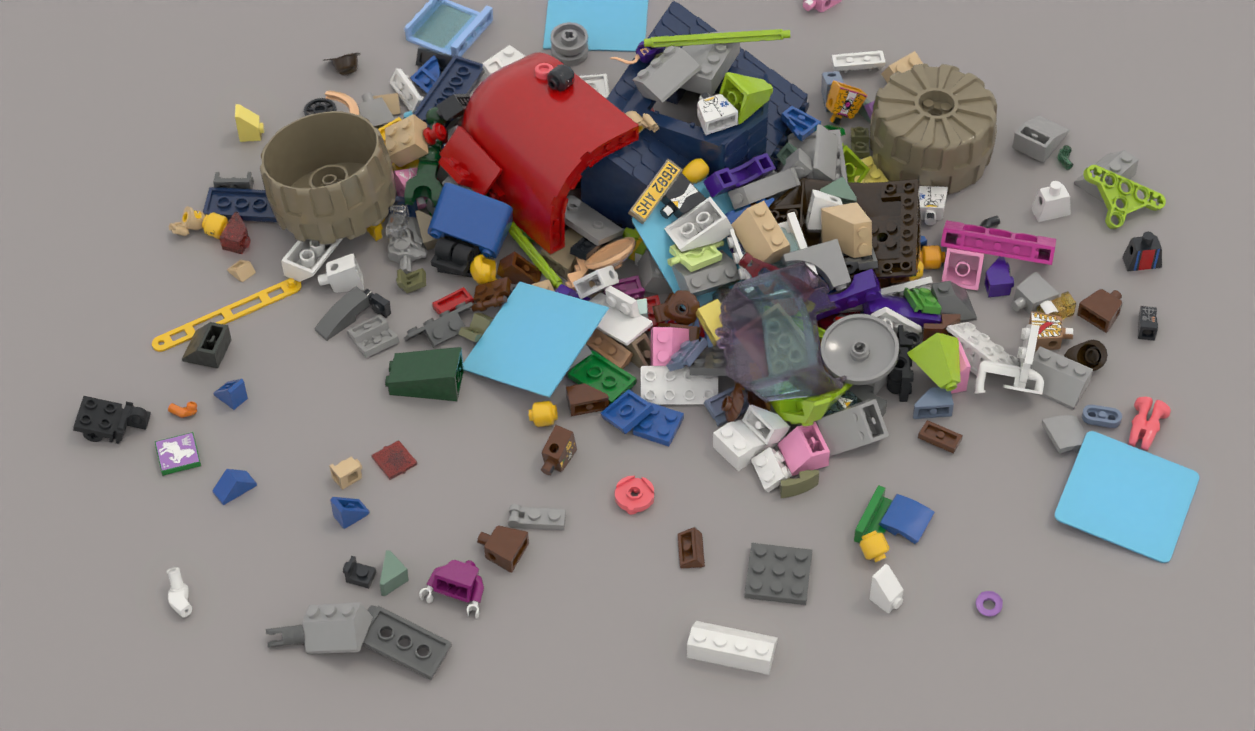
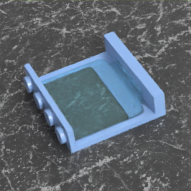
[404,0,493,57]

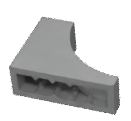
[728,167,800,210]
[781,239,851,292]

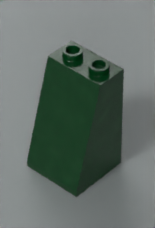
[385,347,464,401]

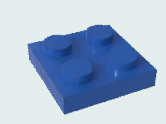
[600,389,654,434]
[633,402,684,447]

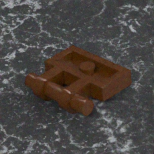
[471,277,511,312]

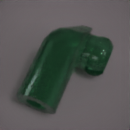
[1057,145,1073,170]

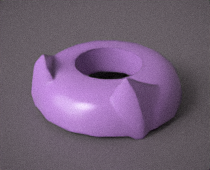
[976,591,1003,617]

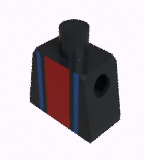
[1122,231,1162,272]

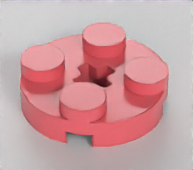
[615,476,654,515]

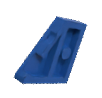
[410,55,441,94]
[781,106,821,142]

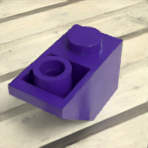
[984,256,1014,298]

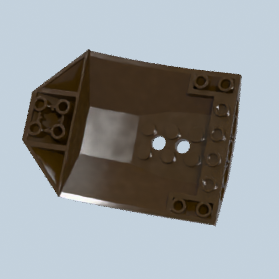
[769,177,921,279]

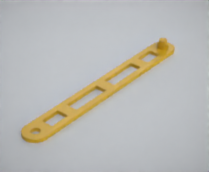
[152,278,302,352]

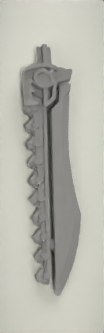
[387,193,427,274]

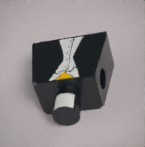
[660,173,706,219]

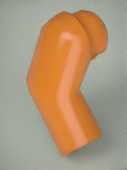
[168,401,197,418]

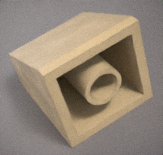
[821,202,872,258]

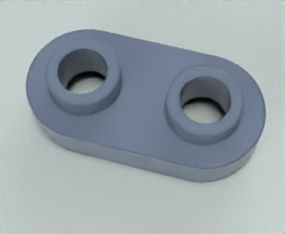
[1082,405,1122,428]

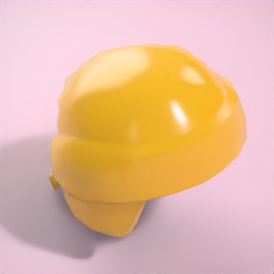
[470,255,497,285]

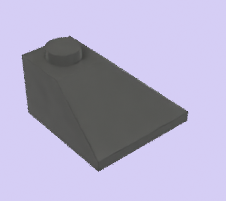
[931,281,977,323]

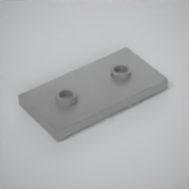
[565,195,624,246]

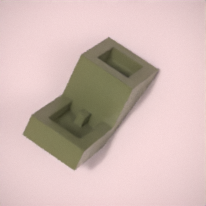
[459,313,494,342]

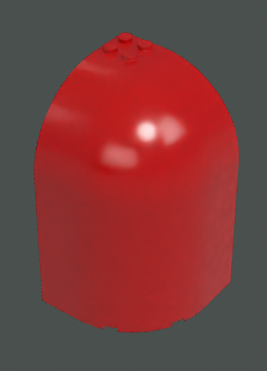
[462,52,639,255]

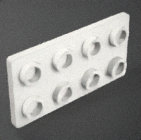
[589,286,653,346]
[946,322,1020,376]
[641,366,718,405]

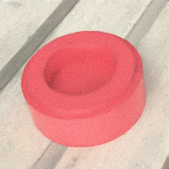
[535,63,553,80]

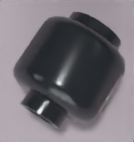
[547,64,574,91]

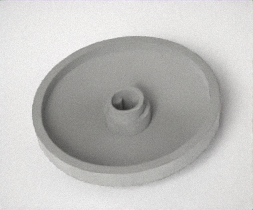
[821,314,899,385]

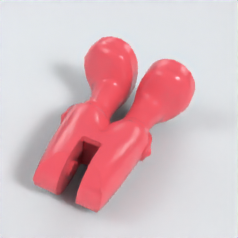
[1128,397,1171,451]

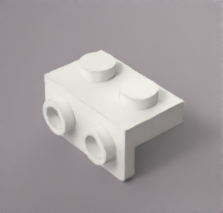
[751,447,792,492]

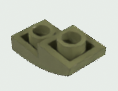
[851,126,870,158]
[780,470,819,498]

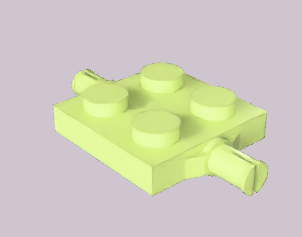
[667,240,724,272]

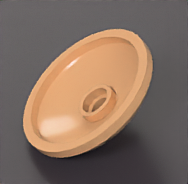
[584,237,636,270]

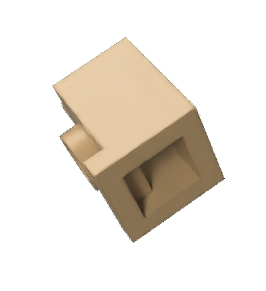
[329,456,362,490]

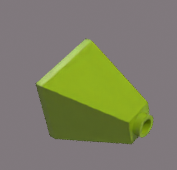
[720,72,773,124]
[907,333,960,391]

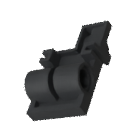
[430,234,480,276]
[887,325,920,402]
[73,396,151,444]

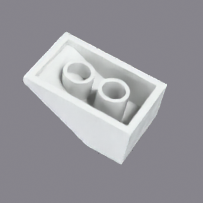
[664,197,735,252]
[713,419,778,471]

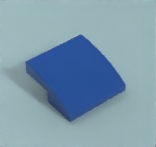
[879,494,935,544]

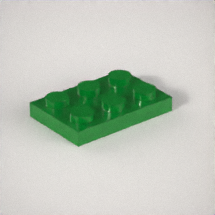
[568,350,637,405]

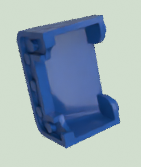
[428,183,513,259]

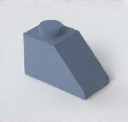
[913,386,954,419]

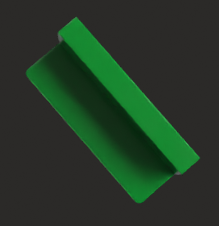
[854,485,892,544]

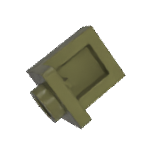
[396,268,426,294]

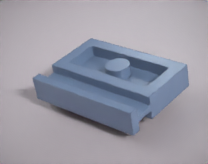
[666,338,708,371]
[704,386,749,427]

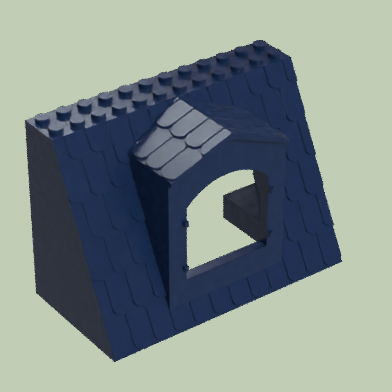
[581,0,809,229]

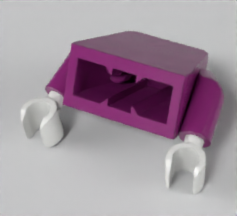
[419,560,484,619]

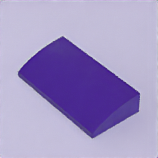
[862,295,942,330]

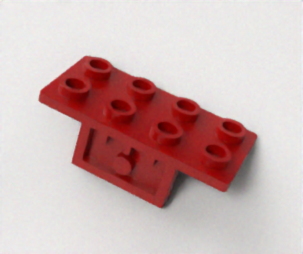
[438,126,503,196]

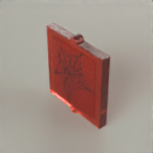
[371,440,418,480]

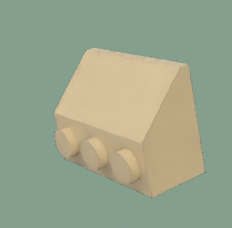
[731,201,790,265]

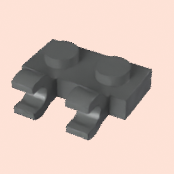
[842,247,878,274]

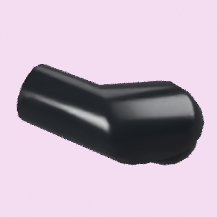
[980,216,1000,229]

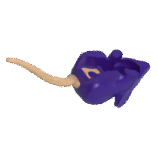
[610,36,665,64]

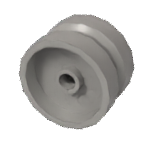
[550,22,589,66]

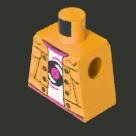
[826,80,868,125]

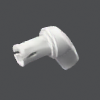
[166,567,192,617]

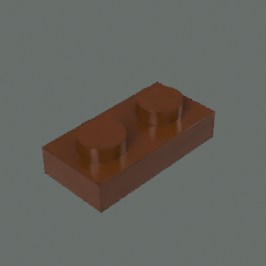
[918,420,963,454]

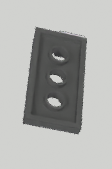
[363,605,452,680]

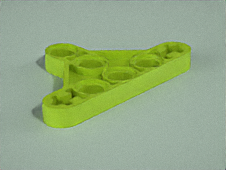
[1083,165,1166,229]

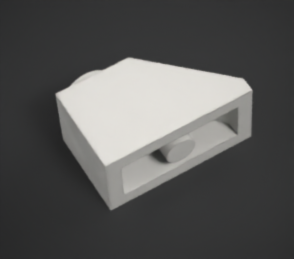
[742,405,790,445]
[869,564,903,614]

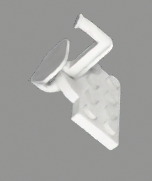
[974,324,1044,395]

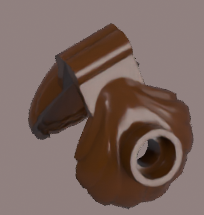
[652,290,700,325]
[721,375,771,423]

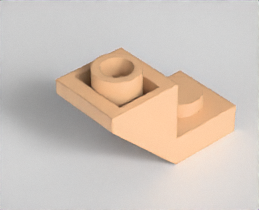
[565,257,589,291]

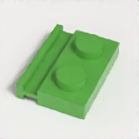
[903,287,942,315]

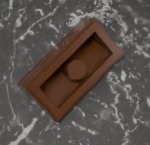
[678,527,705,569]

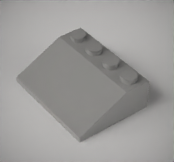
[680,31,740,97]

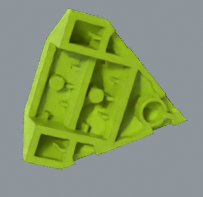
[768,383,853,426]

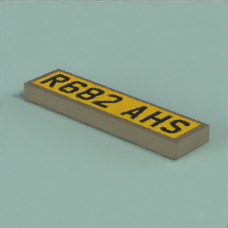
[628,159,683,224]

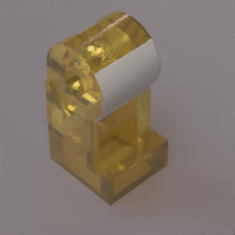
[1037,291,1076,319]

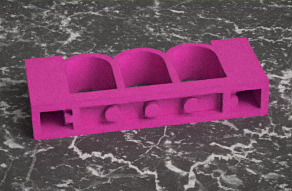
[941,220,1056,265]

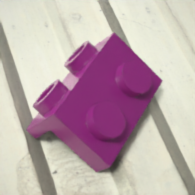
[603,275,645,300]

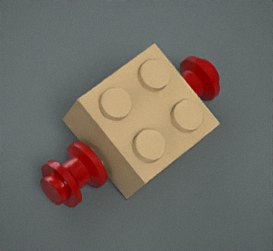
[385,114,447,167]

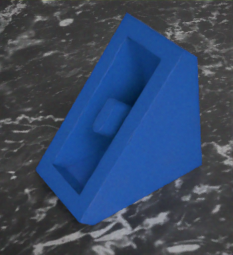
[213,379,248,410]
[212,469,257,505]
[330,497,370,529]

